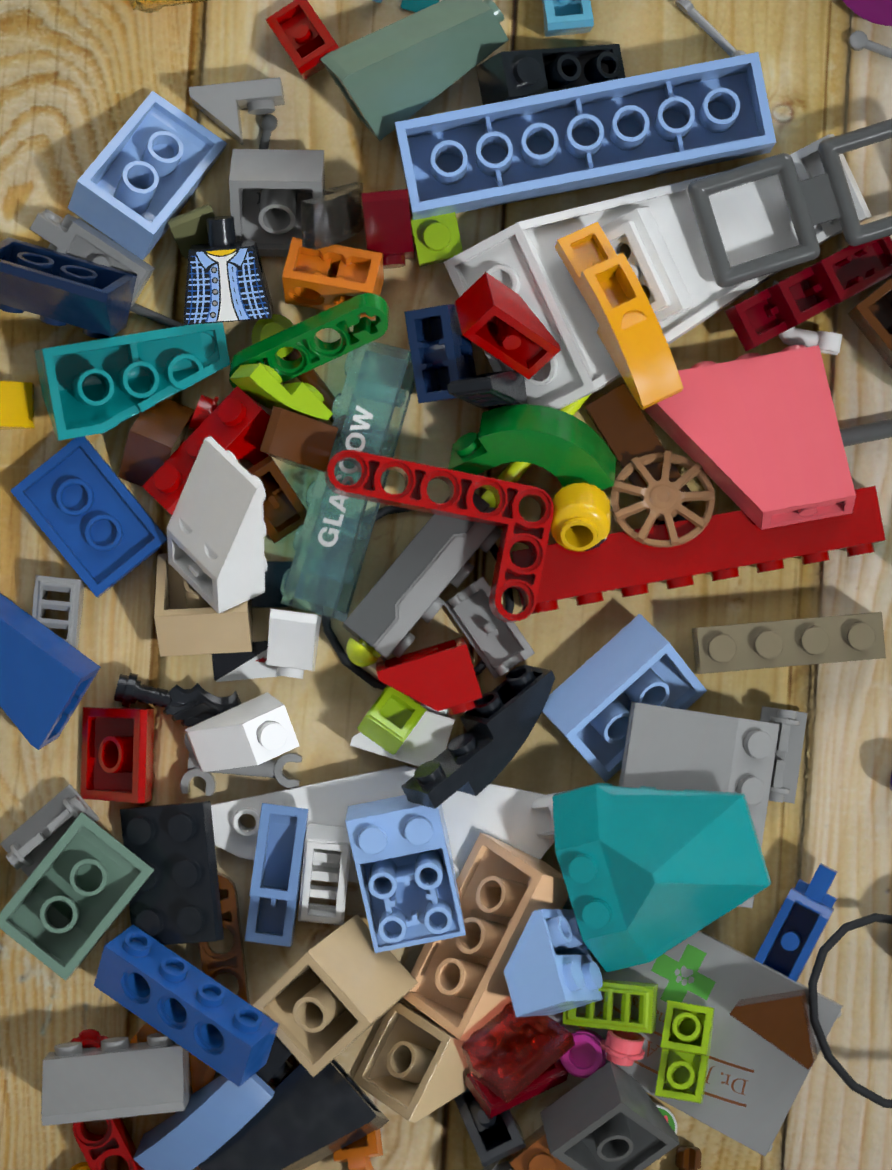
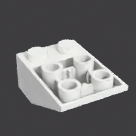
[167,436,268,614]

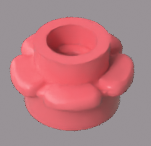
[600,1030,645,1066]

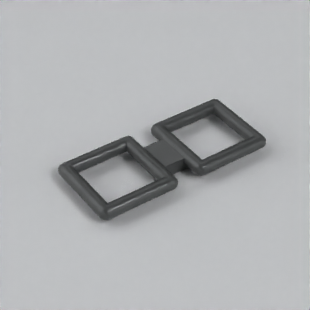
[687,119,892,288]

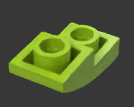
[229,363,333,421]
[655,1000,715,1104]

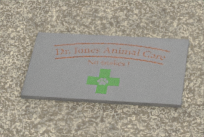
[509,897,843,1157]

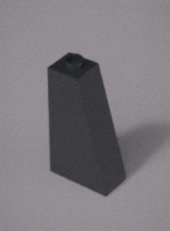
[198,1059,389,1170]

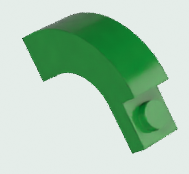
[448,404,617,490]

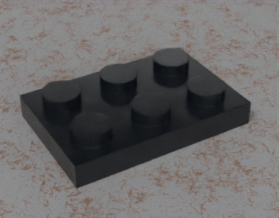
[120,801,224,945]

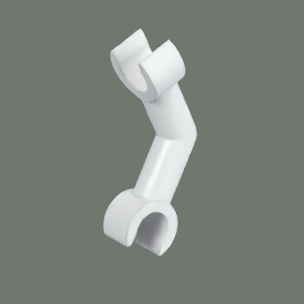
[754,280,843,355]

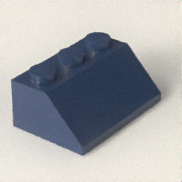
[0,237,137,339]

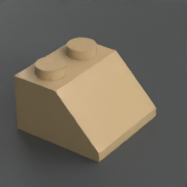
[154,553,253,657]

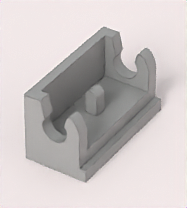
[444,577,535,679]

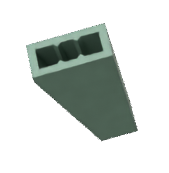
[320,0,509,141]

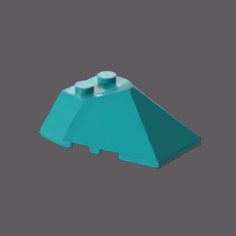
[552,783,771,972]

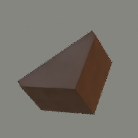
[118,398,195,487]
[260,406,338,472]
[247,455,312,544]
[730,989,818,1070]

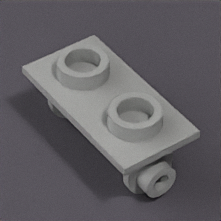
[760,706,808,804]
[0,784,100,878]

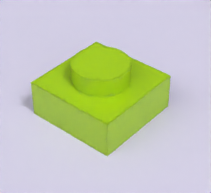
[411,212,463,267]

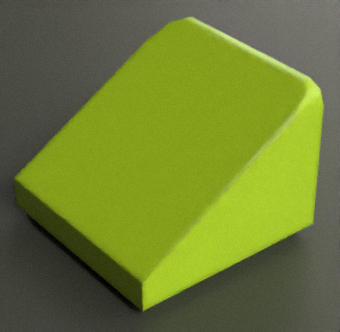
[357,685,427,755]

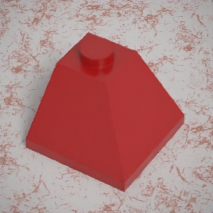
[376,636,483,715]

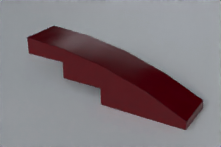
[725,236,892,352]

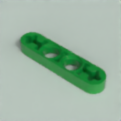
[229,293,389,392]

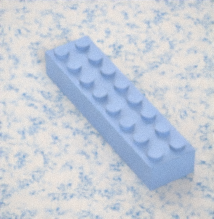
[395,52,776,220]

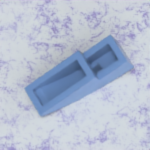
[245,803,309,947]
[133,1073,275,1170]

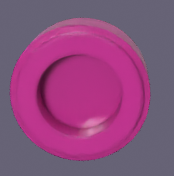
[560,1029,607,1078]

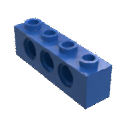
[94,925,279,1087]

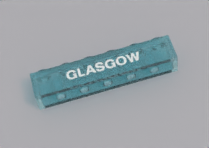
[280,341,415,622]

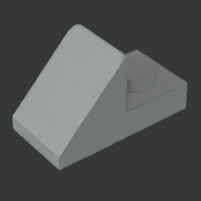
[189,77,285,145]

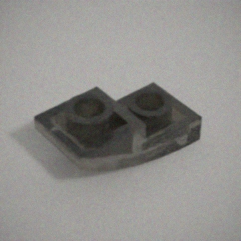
[301,182,364,250]

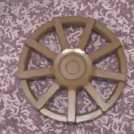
[611,450,715,547]

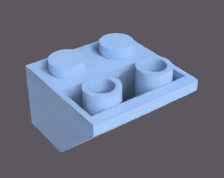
[504,909,603,1017]

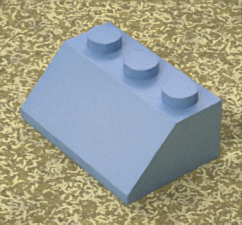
[542,614,707,782]

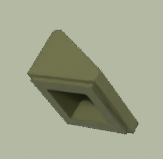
[168,204,216,259]

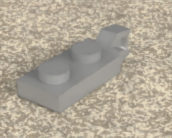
[30,209,155,308]

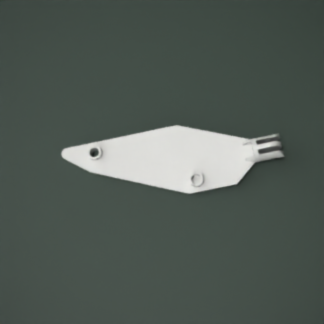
[211,765,569,883]

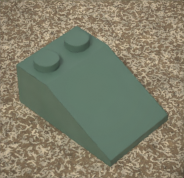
[0,812,154,981]

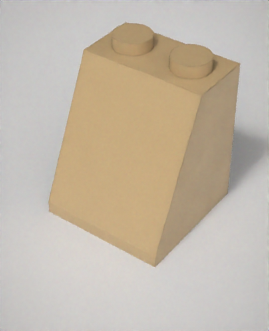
[252,914,418,1077]

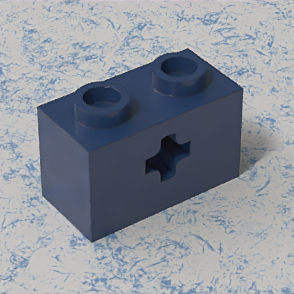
[404,304,476,404]

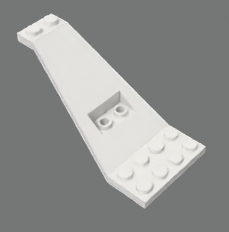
[444,134,872,410]

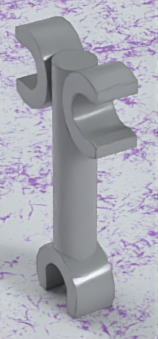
[180,734,302,796]

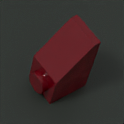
[361,189,414,269]

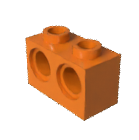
[282,237,384,319]

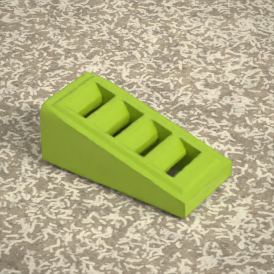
[563,980,658,1034]

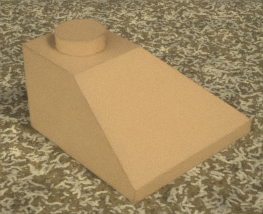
[353,1001,486,1123]

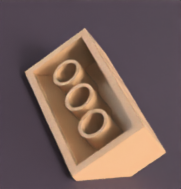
[403,832,569,1046]

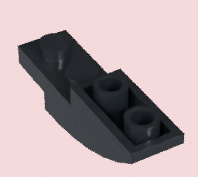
[401,665,555,809]

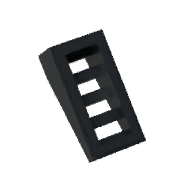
[447,370,527,410]

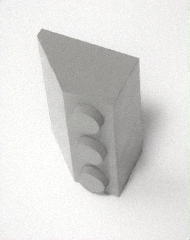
[41,1032,193,1126]

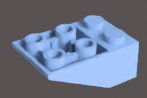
[345,795,466,953]

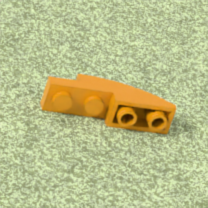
[555,222,683,410]

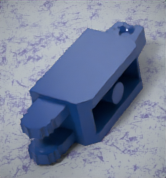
[754,863,837,981]

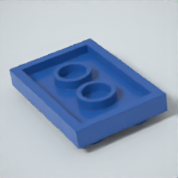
[10,436,167,598]

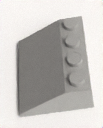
[619,702,780,908]

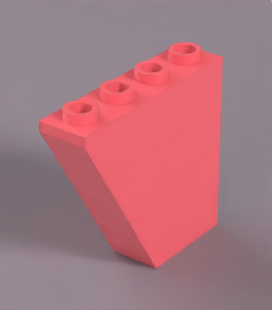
[643,345,856,530]

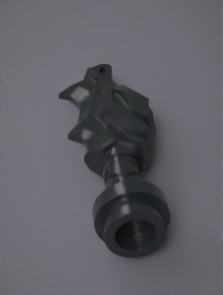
[114,673,241,727]

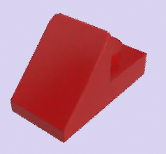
[265,0,339,80]

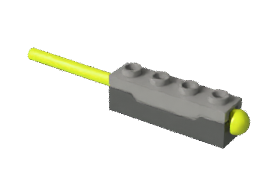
[342,394,592,667]

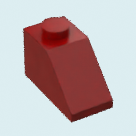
[454,272,561,379]

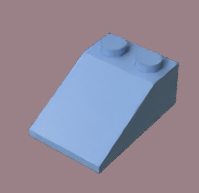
[68,91,227,260]

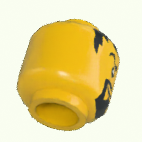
[550,483,611,552]

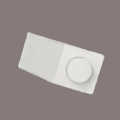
[266,609,321,679]
[185,692,300,772]
[350,703,455,767]

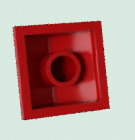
[80,707,154,803]

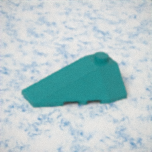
[34,322,230,441]

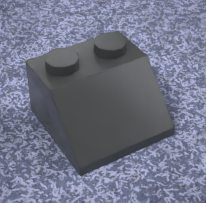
[540,1061,680,1170]

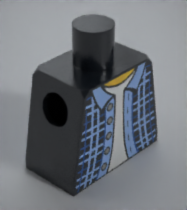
[184,216,273,325]

